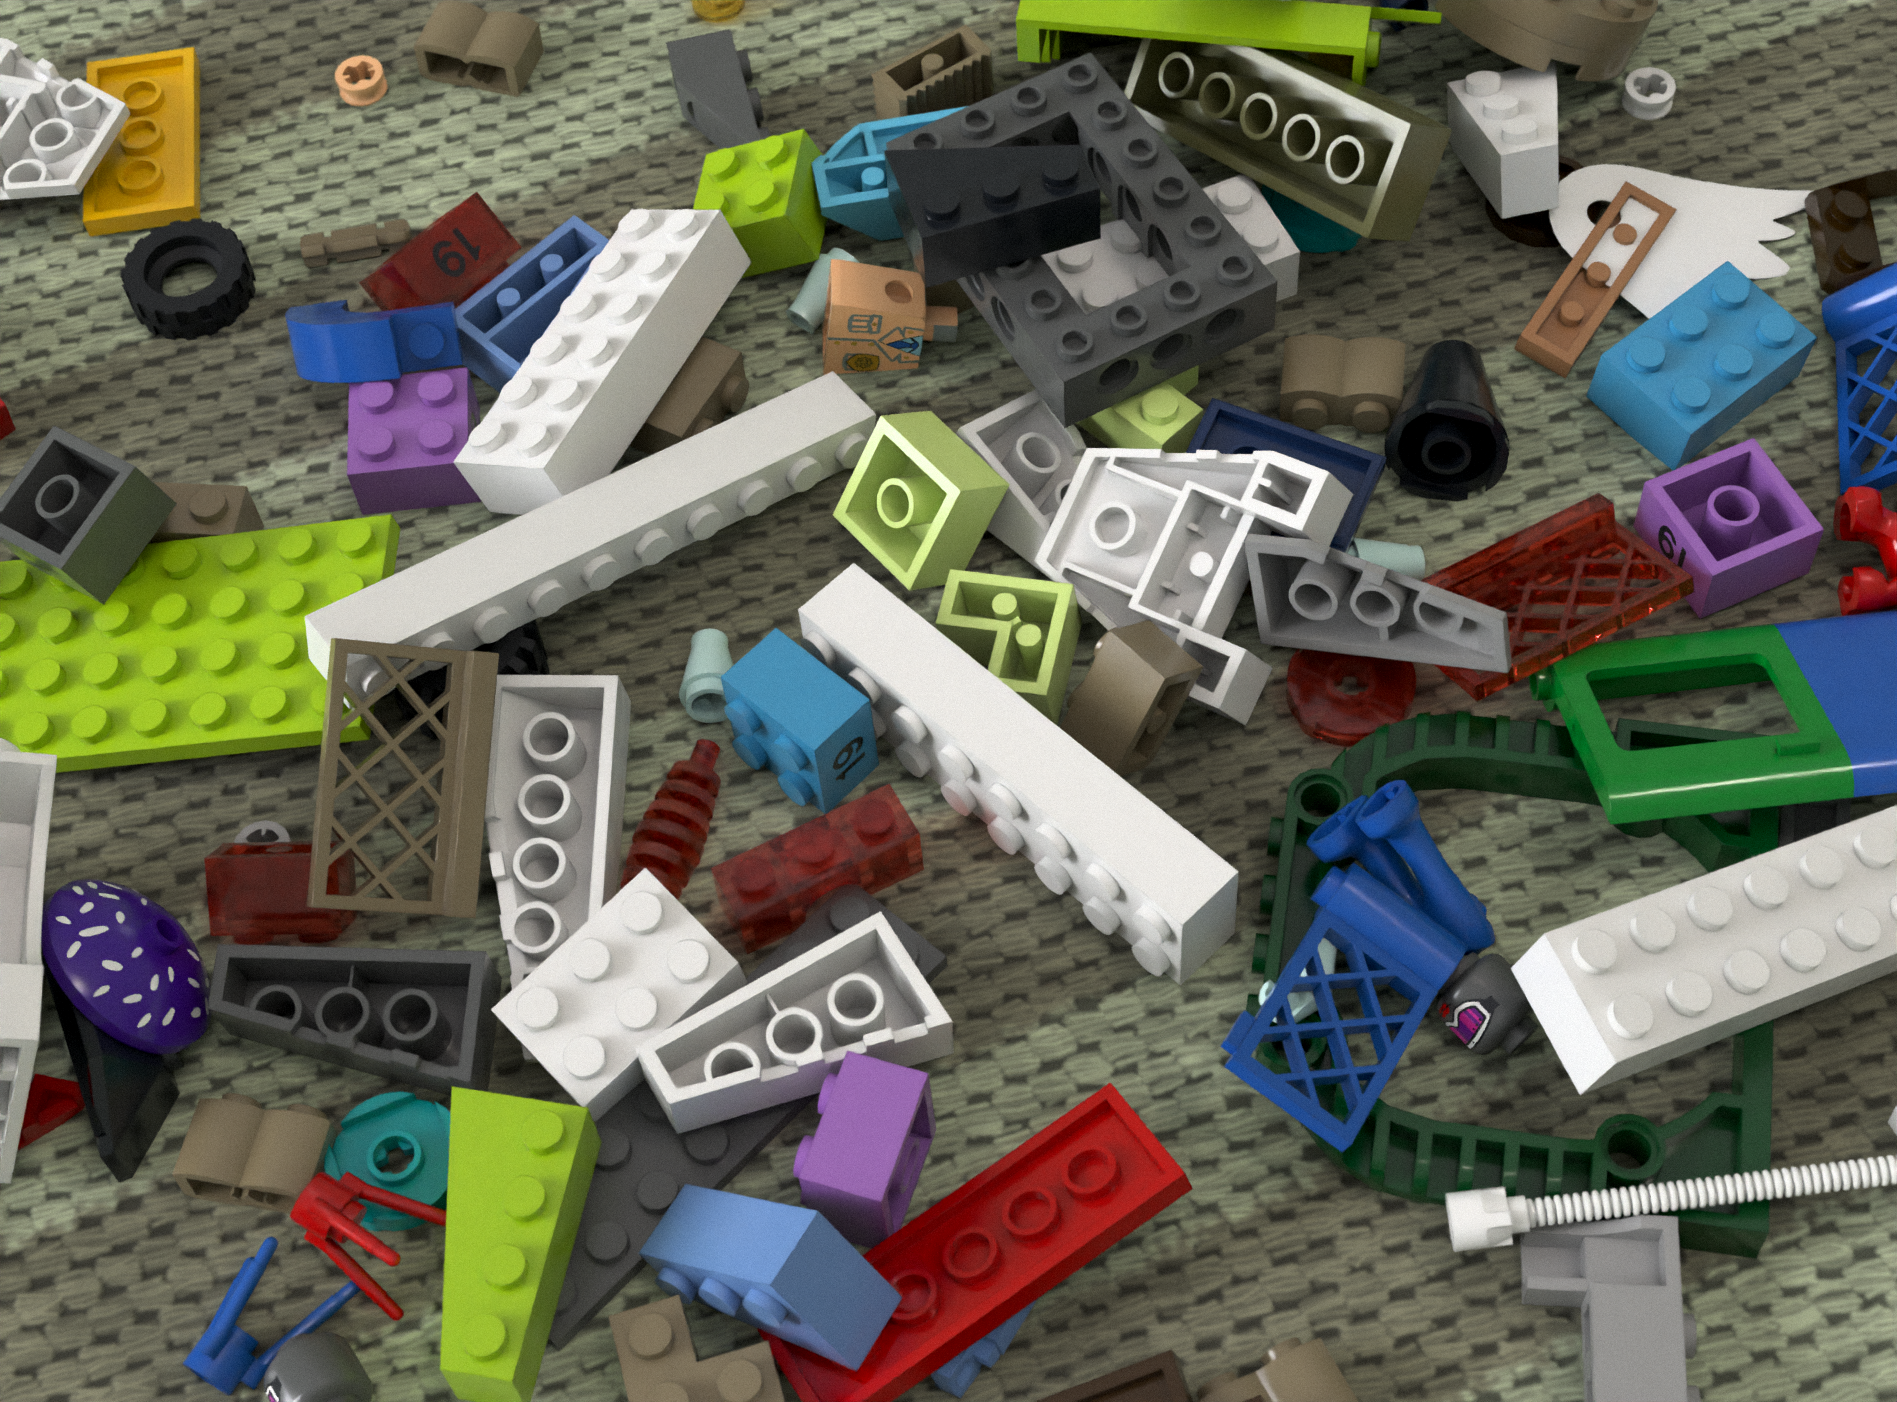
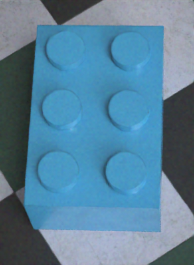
[1586,260,1817,470]

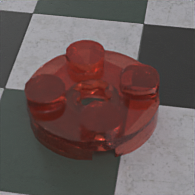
[1286,649,1416,747]

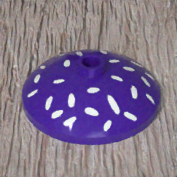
[41,879,212,1054]

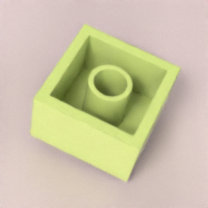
[833,411,1010,591]

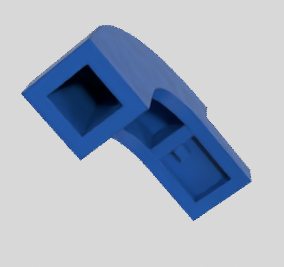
[285,300,464,383]

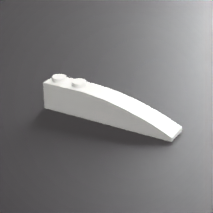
[484,675,631,1062]

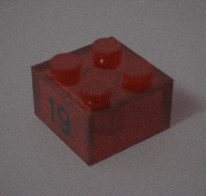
[359,191,522,311]

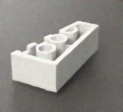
[636,911,953,1134]

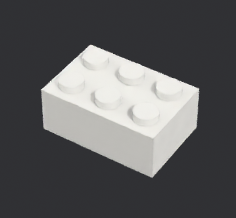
[491,867,748,1123]

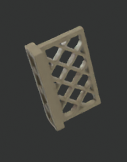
[307,638,499,919]

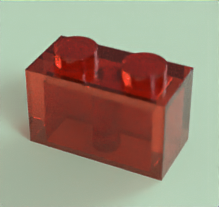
[204,840,357,945]

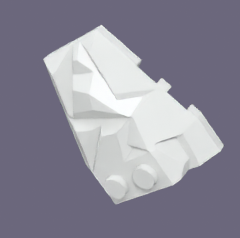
[0,38,130,200]

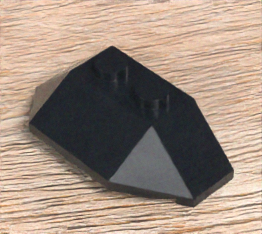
[41,946,184,1183]

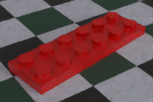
[757,1082,1193,1402]

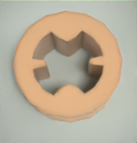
[335,55,388,107]

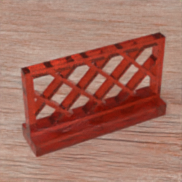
[1420,493,1694,702]

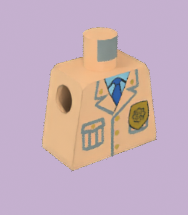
[822,259,958,375]

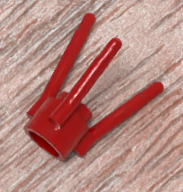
[290,1171,446,1321]

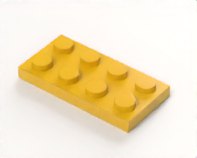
[83,47,200,237]

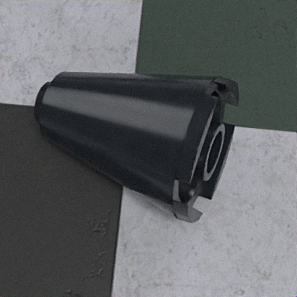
[1384,340,1510,502]

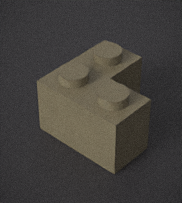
[608,1295,786,1402]

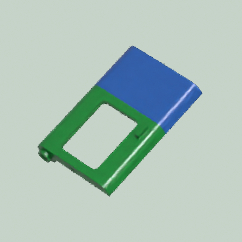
[1528,610,1897,825]

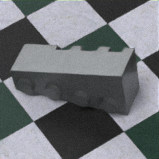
[207,944,502,1096]

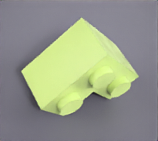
[1077,365,1203,453]
[935,569,1082,725]

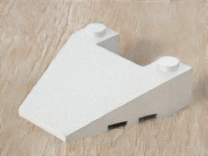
[1034,448,1353,726]

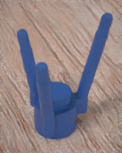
[182,1237,360,1396]

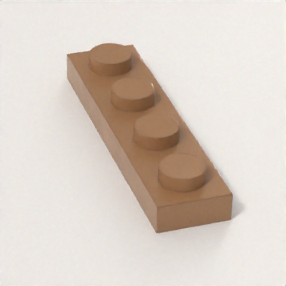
[1514,181,1677,379]

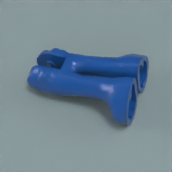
[1307,780,1495,956]

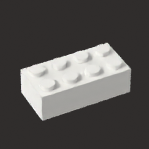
[1041,174,1300,315]

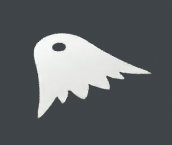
[1549,164,1813,319]

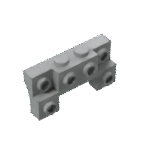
[1520,1215,1701,1402]

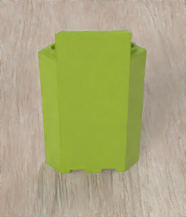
[1016,0,1442,86]

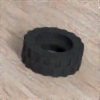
[121,218,256,341]

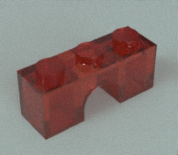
[710,783,924,955]

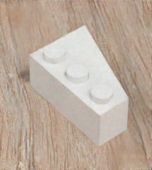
[1447,61,1559,219]

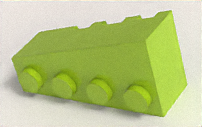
[440,1086,602,1402]

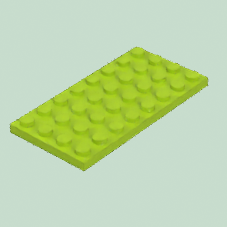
[0,514,401,773]

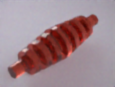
[620,739,721,900]

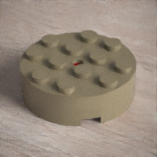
[1435,0,1658,82]

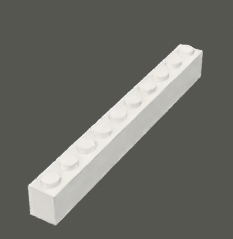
[305,371,876,709]

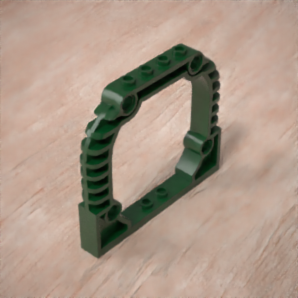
[1246,711,1779,1259]

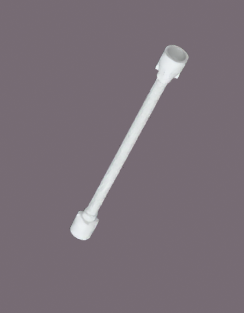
[1445,1155,1897,1252]

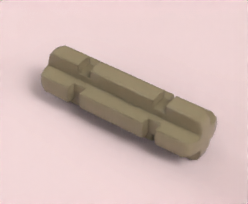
[300,218,413,268]

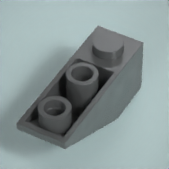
[666,29,770,149]

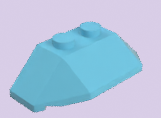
[811,106,968,241]

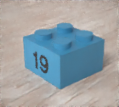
[721,628,879,815]

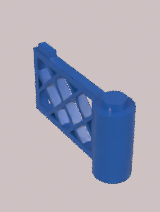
[1821,262,1897,495]
[1220,863,1468,1152]

